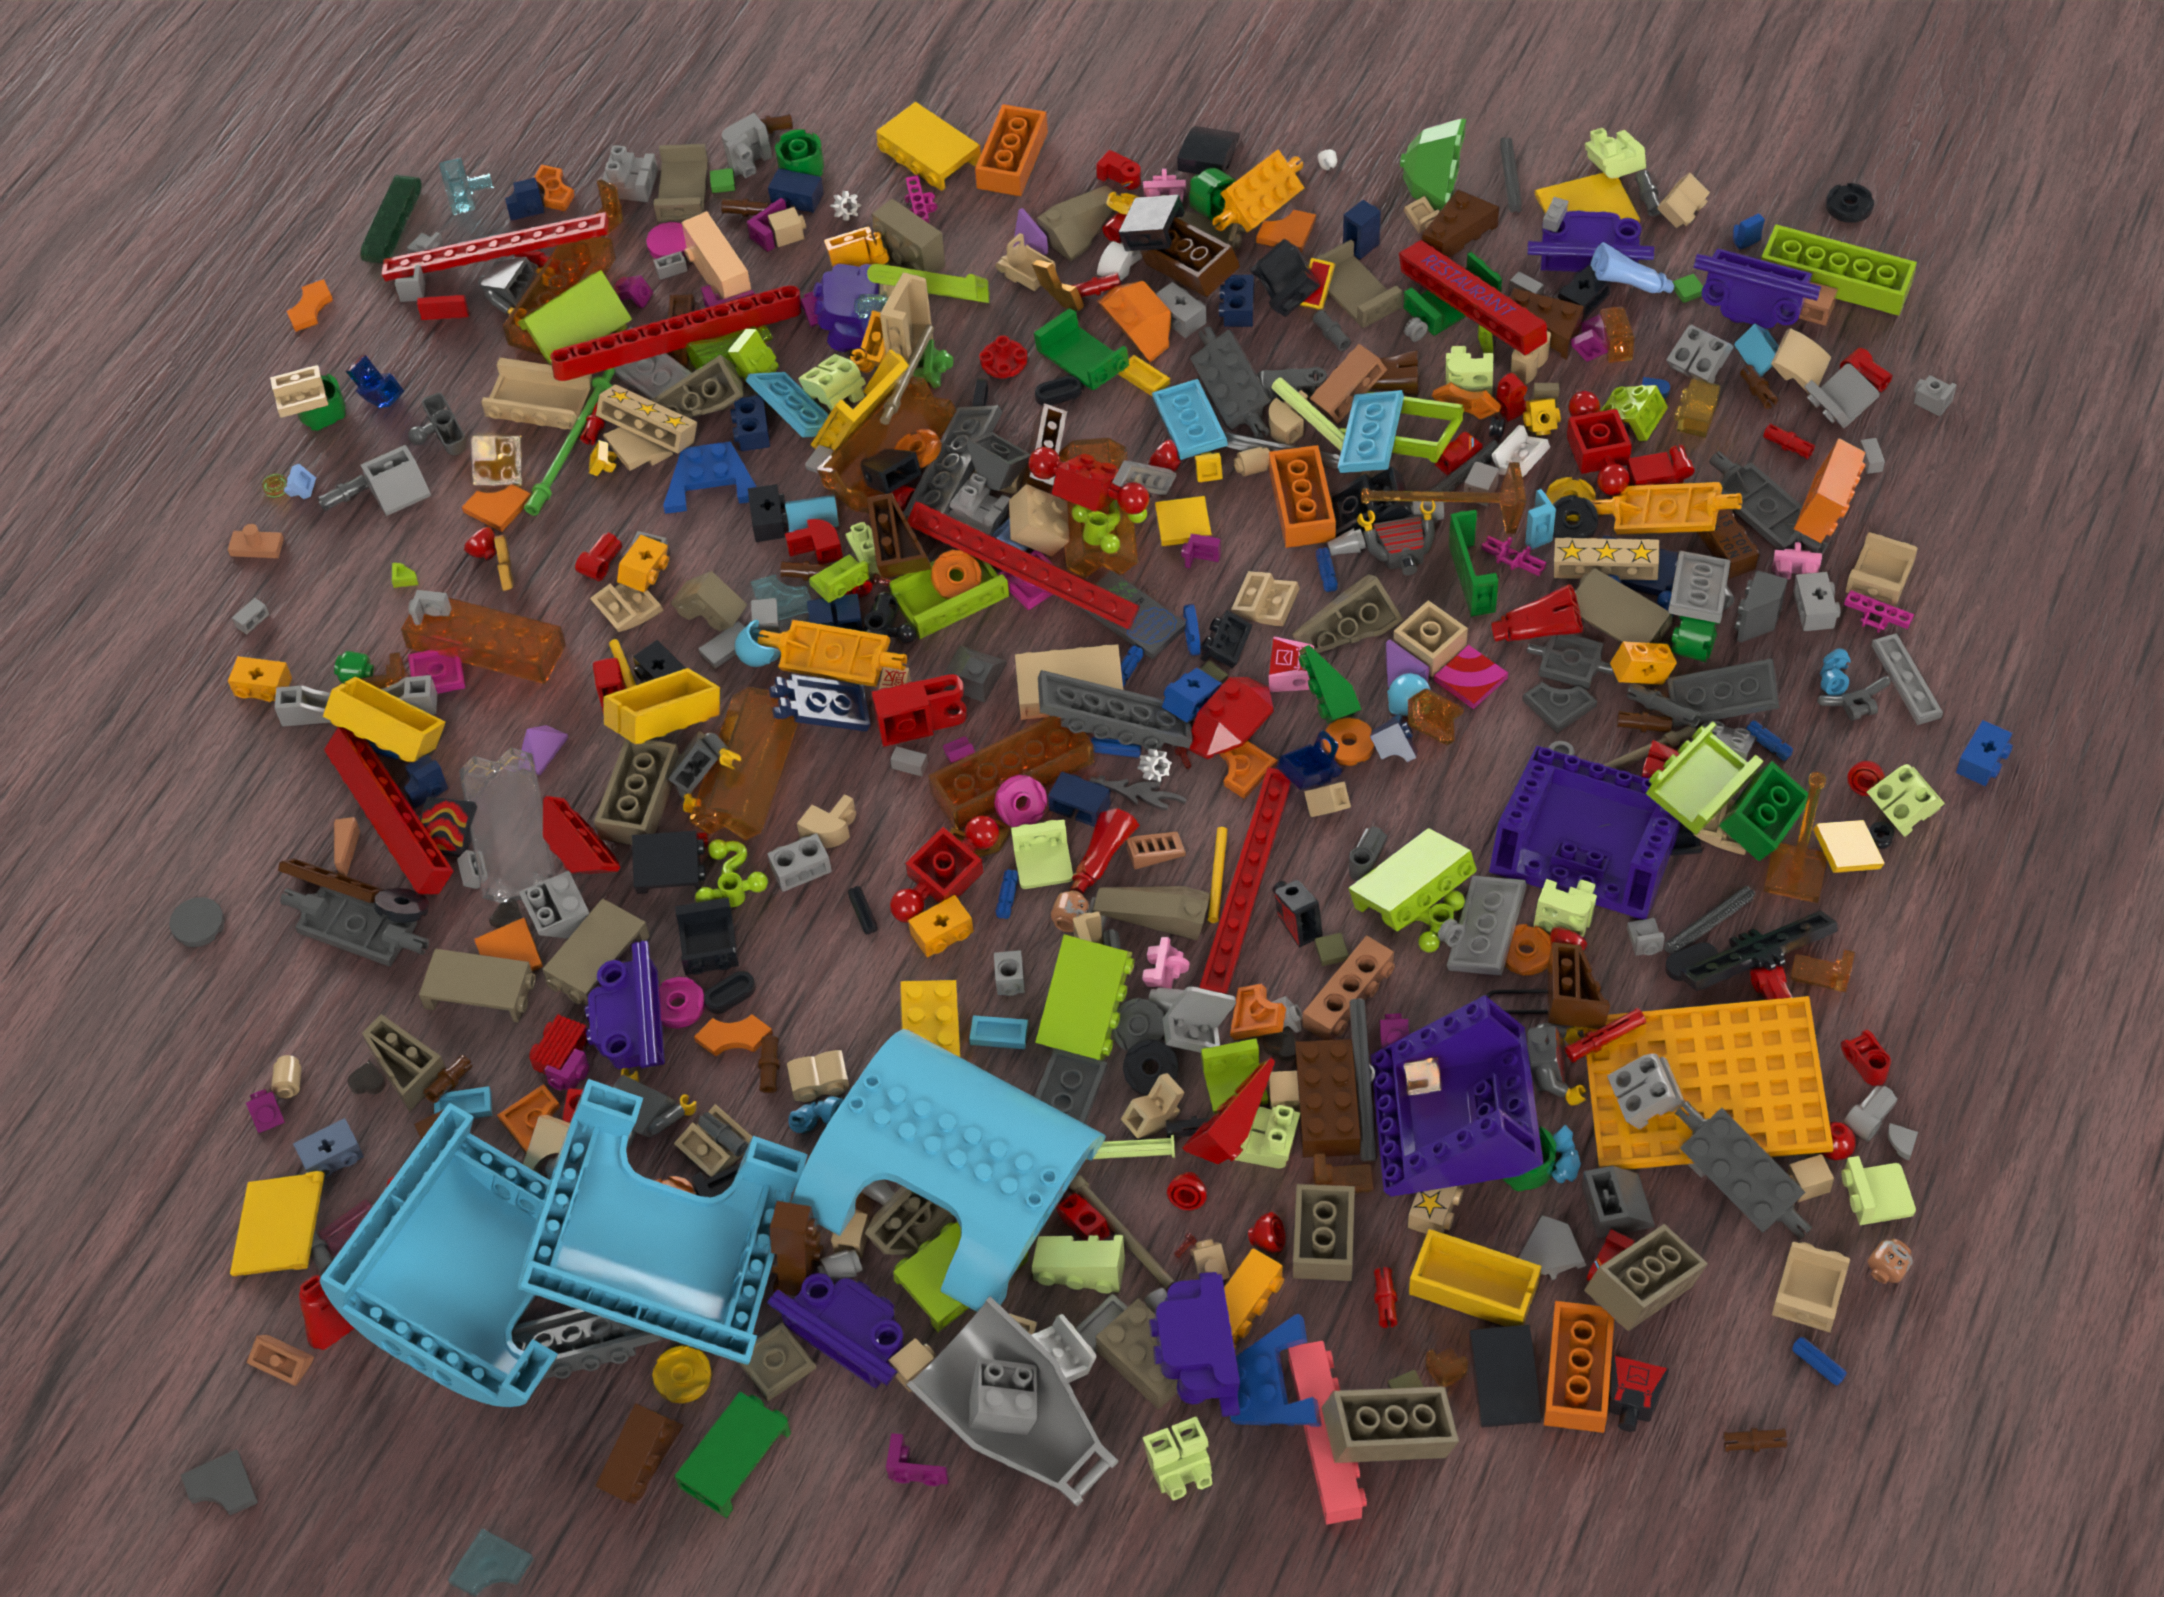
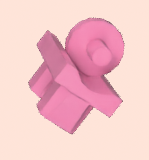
[1143,168,1186,203]
[1772,542,1822,580]
[1142,937,1190,989]

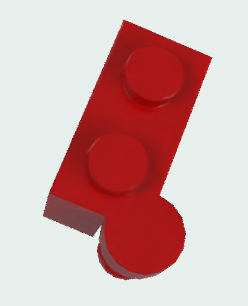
[1626,445,1695,486]

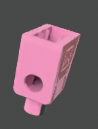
[1269,637,1329,692]

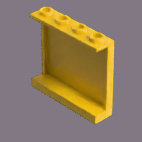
[811,349,909,452]

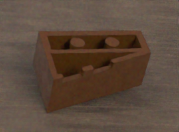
[1422,189,1499,258]
[1510,288,1584,360]
[867,493,932,579]
[1547,942,1610,1029]
[770,1201,824,1296]
[595,1403,684,1504]

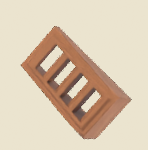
[334,817,360,876]
[1126,832,1186,870]

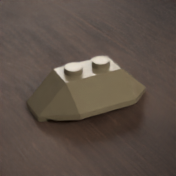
[865,1186,956,1255]

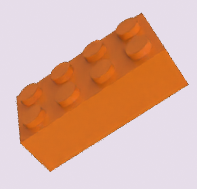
[975,104,1048,196]
[1794,438,1866,543]
[1269,445,1336,548]
[1543,1301,1614,1433]

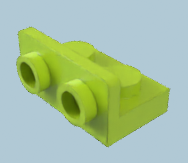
[809,554,869,603]

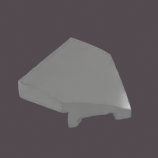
[1519,1216,1587,1280]

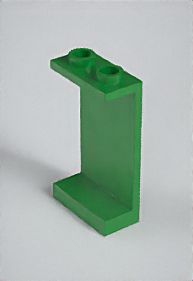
[1403,252,1502,336]
[1034,308,1130,391]
[1449,510,1499,617]
[675,1392,791,1518]

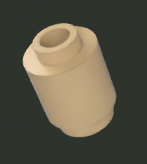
[1234,447,1270,477]
[271,1055,302,1099]

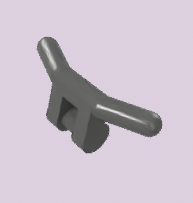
[1817,676,1891,721]

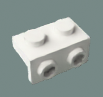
[1492,425,1550,478]
[1031,1314,1096,1383]

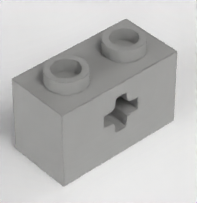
[1156,282,1206,338]
[1793,572,1840,631]

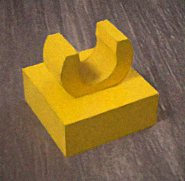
[589,440,617,476]
[1195,452,1223,483]

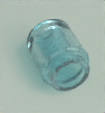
[854,294,889,319]

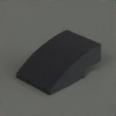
[1177,126,1240,174]
[1330,466,1412,538]
[1469,1325,1541,1428]

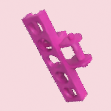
[904,176,937,223]
[1481,535,1547,576]
[1844,590,1914,633]

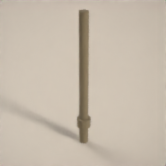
[880,325,934,425]
[1604,726,1696,770]
[1069,1175,1175,1290]

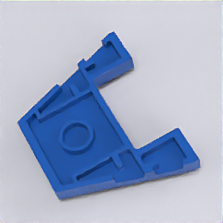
[663,441,757,514]
[1230,1314,1322,1427]

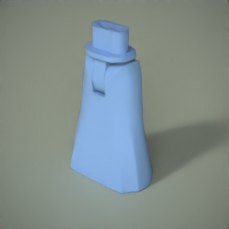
[1591,242,1674,294]

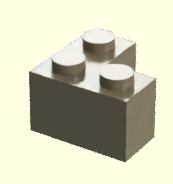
[670,571,748,632]

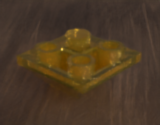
[471,434,523,486]

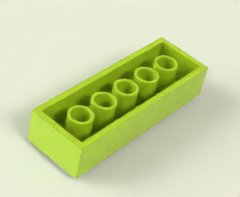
[1761,224,1917,316]

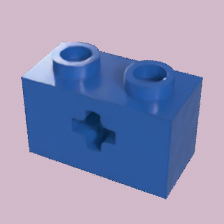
[1162,668,1222,723]
[1956,720,2013,786]

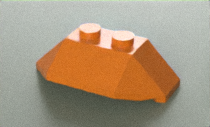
[1097,281,1171,362]

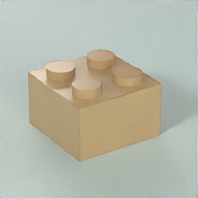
[1009,484,1069,557]
[1393,600,1468,677]

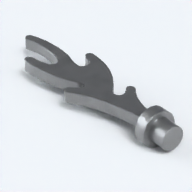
[1090,775,1186,810]

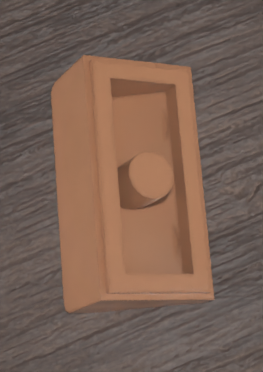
[247,1335,314,1386]

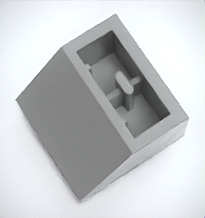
[361,445,431,516]
[519,871,589,939]
[969,1358,1037,1435]

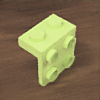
[1011,820,1073,889]
[1841,1156,1916,1225]

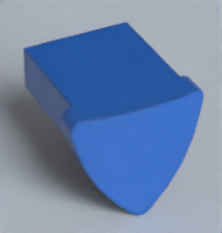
[1733,213,1765,249]

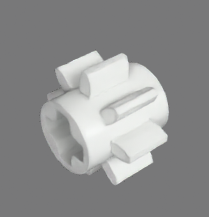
[830,191,861,220]
[1137,749,1172,782]

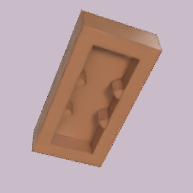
[228,524,284,558]

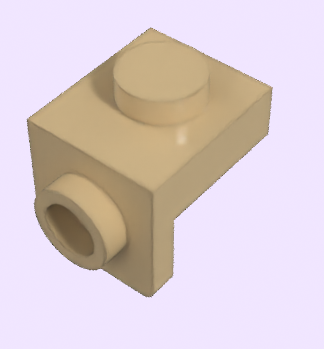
[1404,196,1440,234]
[1190,1239,1230,1280]

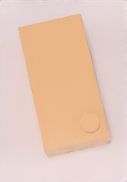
[682,212,751,300]

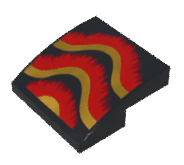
[420,797,478,857]

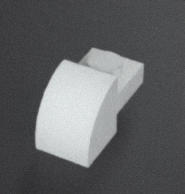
[1097,241,1142,280]

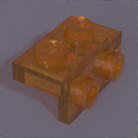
[1408,689,1464,746]

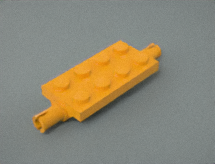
[1212,149,1304,232]
[1591,482,1742,535]
[758,620,907,687]

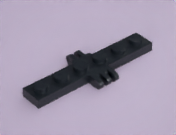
[1680,910,1838,991]

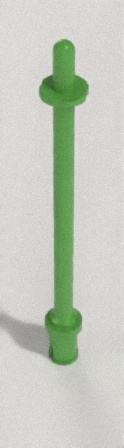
[524,368,615,516]

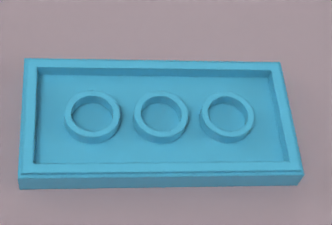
[746,372,829,437]
[1152,379,1228,460]
[1338,390,1404,473]

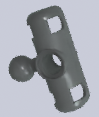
[408,393,467,456]

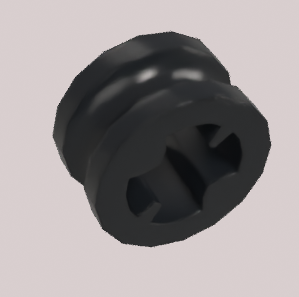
[1489,414,1506,438]
[1869,821,1894,849]

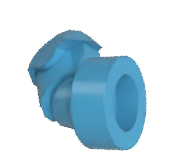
[1820,649,1851,696]
[788,1096,844,1133]
[1552,1125,1581,1183]

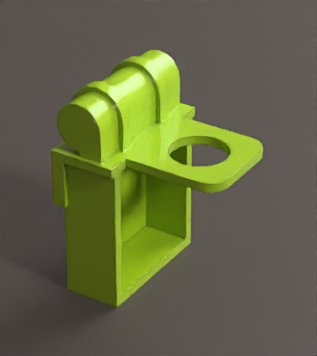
[728,329,779,382]

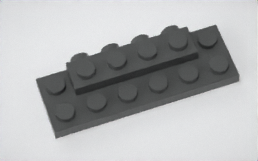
[903,405,1003,520]
[1038,670,1193,750]
[512,1309,661,1384]

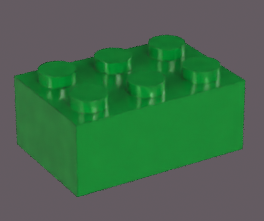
[1718,761,1812,861]

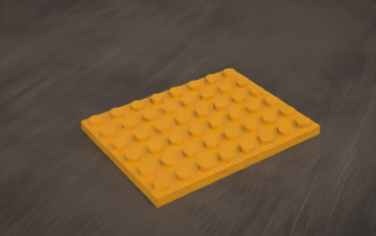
[1583,996,1833,1170]

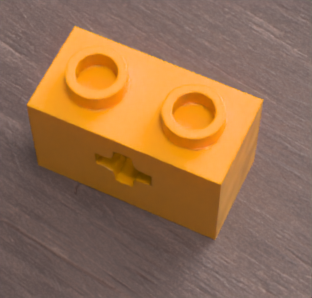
[617,534,669,593]
[1610,641,1677,685]
[228,656,292,702]
[908,895,974,958]

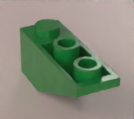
[1298,645,1362,724]

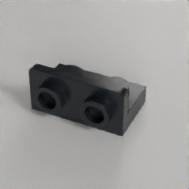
[1200,610,1253,668]

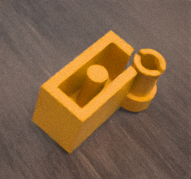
[824,226,889,268]
[850,310,886,373]

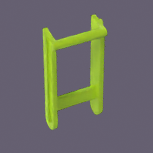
[867,264,990,303]
[1339,391,1464,463]

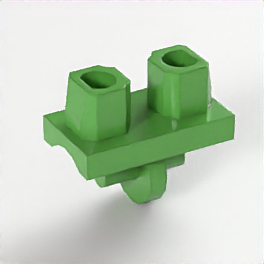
[914,339,954,388]

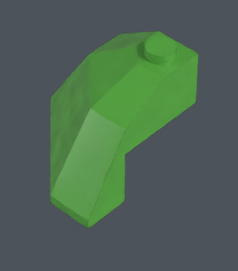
[1400,118,1466,211]

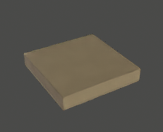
[738,1322,816,1402]

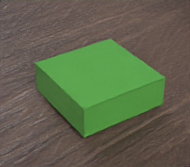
[710,168,735,193]
[1672,274,1703,303]

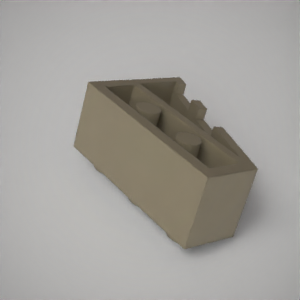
[362,1014,446,1112]

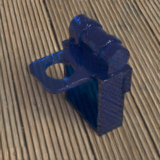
[1277,730,1342,790]

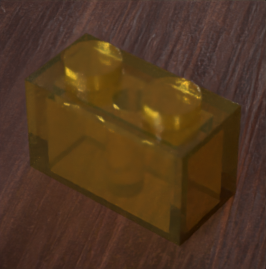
[1674,379,1721,438]

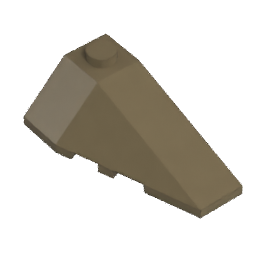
[1037,185,1120,261]
[651,355,743,418]
[1291,574,1403,653]
[1092,886,1210,941]

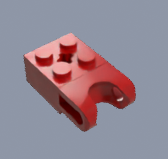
[872,674,967,747]

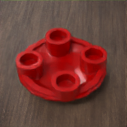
[979,335,1028,379]

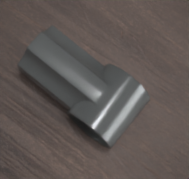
[1349,826,1388,881]

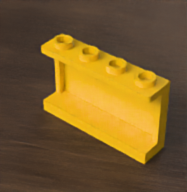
[876,102,981,191]

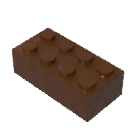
[1140,217,1240,297]
[1295,1039,1360,1158]

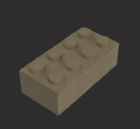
[594,739,679,845]
[1584,1224,1708,1331]
[1321,1387,1459,1463]

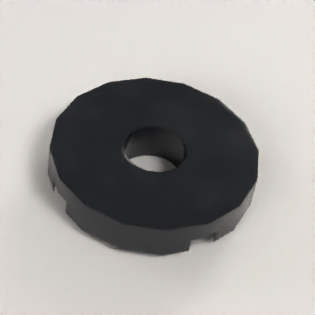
[1826,183,1874,223]
[1553,495,1598,539]
[374,888,429,923]
[1122,1039,1179,1095]

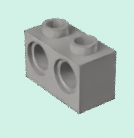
[767,833,832,892]

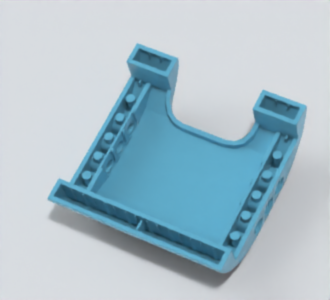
[791,1029,1106,1312]
[518,1079,808,1365]
[320,1102,558,1407]

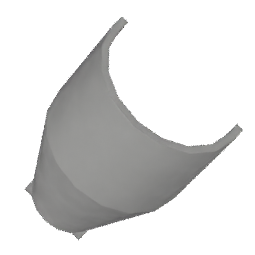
[906,1296,1119,1507]

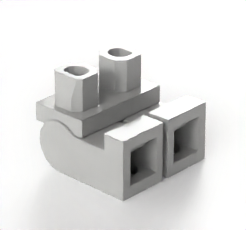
[722,113,772,178]
[602,146,658,202]
[1666,325,1733,388]
[949,473,1010,536]
[1607,1054,1685,1129]

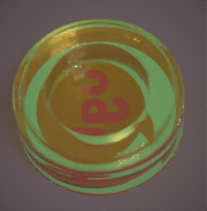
[262,473,287,498]

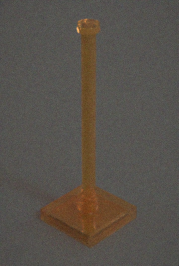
[1361,462,1527,534]
[1763,772,1827,903]

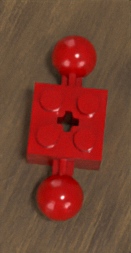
[1567,391,1632,496]
[1028,447,1149,515]
[890,815,999,923]

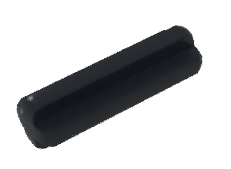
[848,886,878,934]

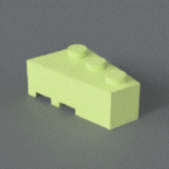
[1032,1235,1125,1294]

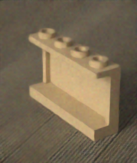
[880,272,934,386]
[481,358,595,430]
[1015,645,1123,720]

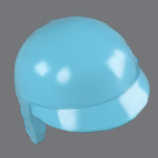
[734,620,781,667]
[1387,673,1432,716]

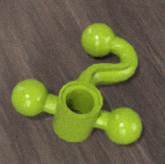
[1072,500,1147,554]
[695,839,768,907]
[1381,890,1465,953]

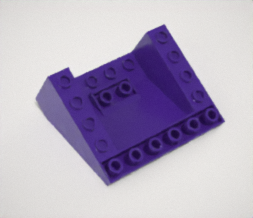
[1489,746,1682,920]
[1371,995,1543,1197]

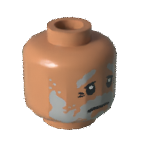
[1051,891,1090,932]
[1868,1239,1913,1284]

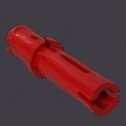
[1564,1008,1646,1063]

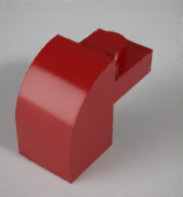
[785,519,843,565]

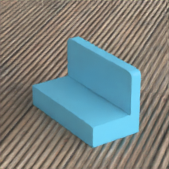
[1734,324,1779,377]
[1525,489,1556,550]
[785,495,839,532]

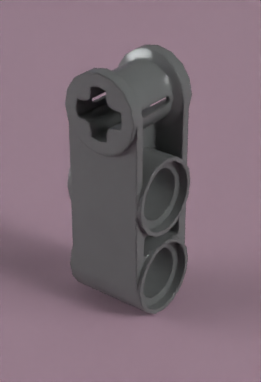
[1257,367,1327,403]

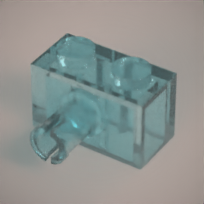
[439,158,493,215]

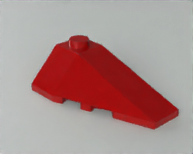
[1182,1057,1275,1165]

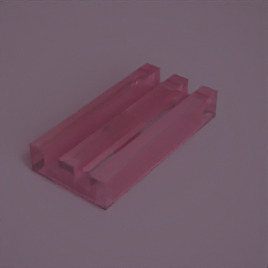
[318,1199,372,1256]

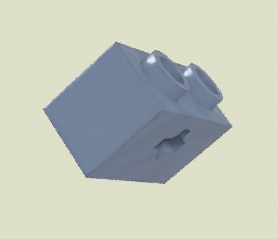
[293,1118,364,1179]

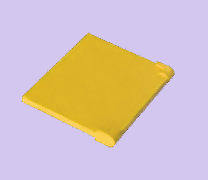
[1534,172,1640,223]
[230,1171,325,1276]

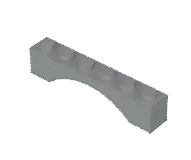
[275,675,437,726]

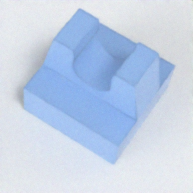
[284,464,316,499]

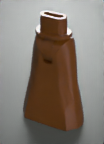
[1336,350,1418,395]

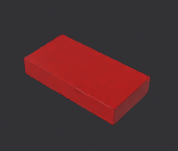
[417,295,469,320]

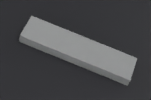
[1113,460,1177,495]
[1871,633,1943,725]

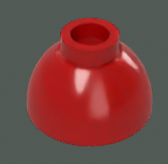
[1148,439,1182,471]
[464,527,497,561]
[1847,761,1885,796]
[1550,927,1588,951]
[1820,1122,1856,1160]
[1167,1172,1207,1211]
[1248,1212,1286,1252]

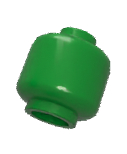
[334,651,374,683]

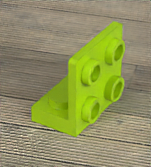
[1600,385,1668,441]
[1201,1039,1268,1114]

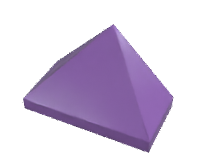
[1013,208,1048,255]
[1385,639,1429,687]
[518,725,568,775]

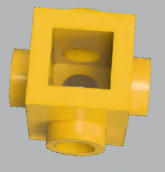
[1523,398,1561,436]

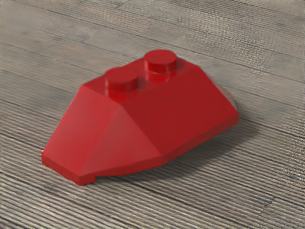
[1186,677,1274,759]
[543,796,620,874]

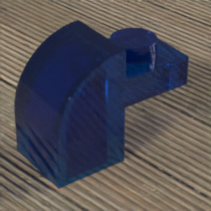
[346,355,405,408]

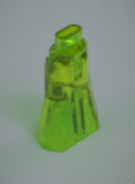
[686,325,773,370]

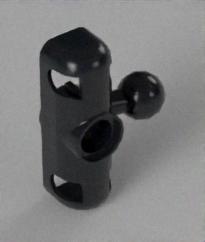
[863,592,917,643]

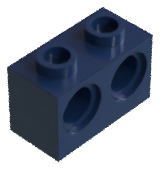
[1219,275,1254,327]
[730,395,770,451]

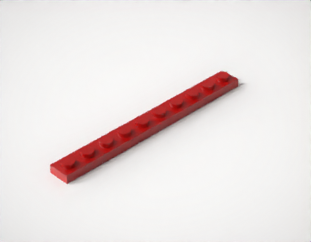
[381,212,609,282]
[907,501,1140,629]
[1199,767,1293,994]

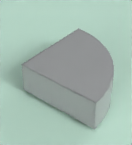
[1887,1123,1918,1160]

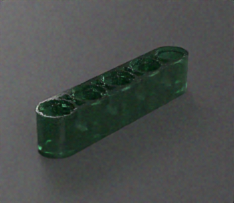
[360,174,422,264]

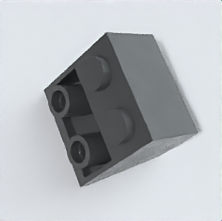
[1735,570,1788,642]
[1582,1166,1655,1238]

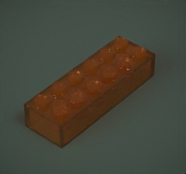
[503,236,616,356]
[401,597,566,684]
[928,716,1095,830]

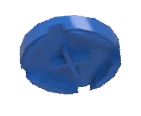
[1183,604,1201,656]

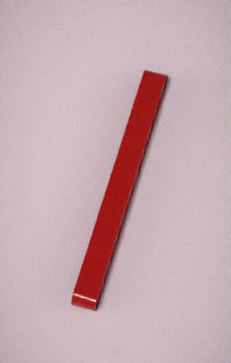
[550,285,802,381]

